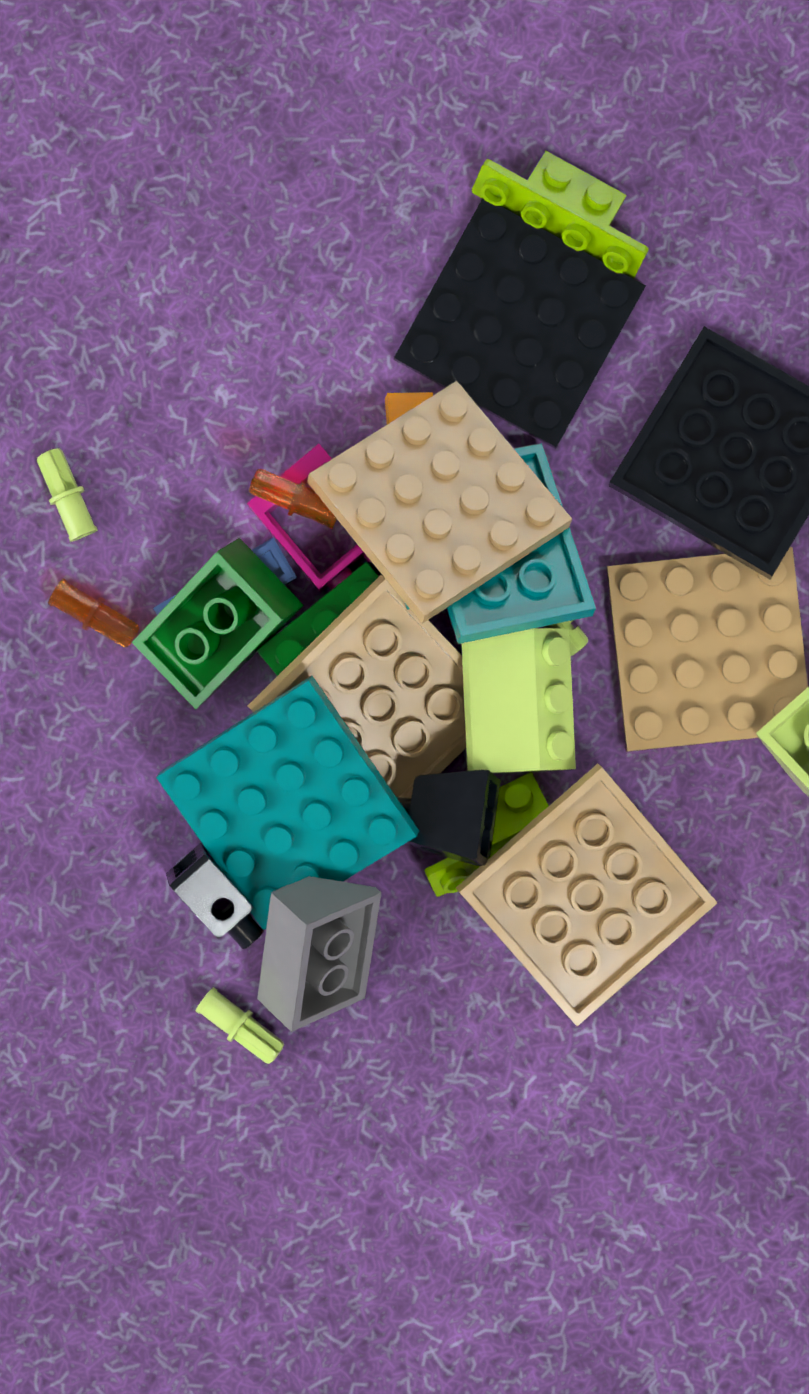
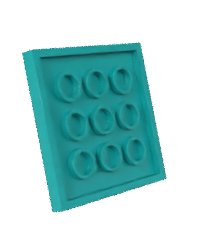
[156,676,419,930]

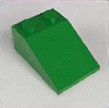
[132,538,304,710]

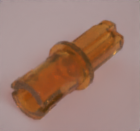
[249,469,337,529]
[48,579,140,648]

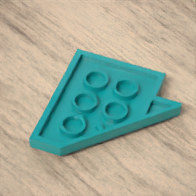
[405,443,596,644]

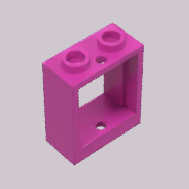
[247,443,371,592]

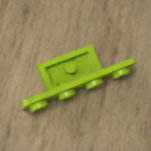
[472,151,649,279]
[424,772,549,897]

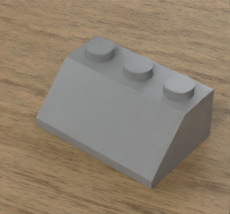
[257,876,382,1032]

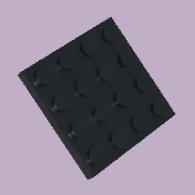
[394,198,646,449]
[609,326,809,580]

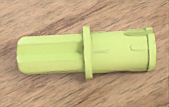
[37,448,98,542]
[195,987,284,1064]

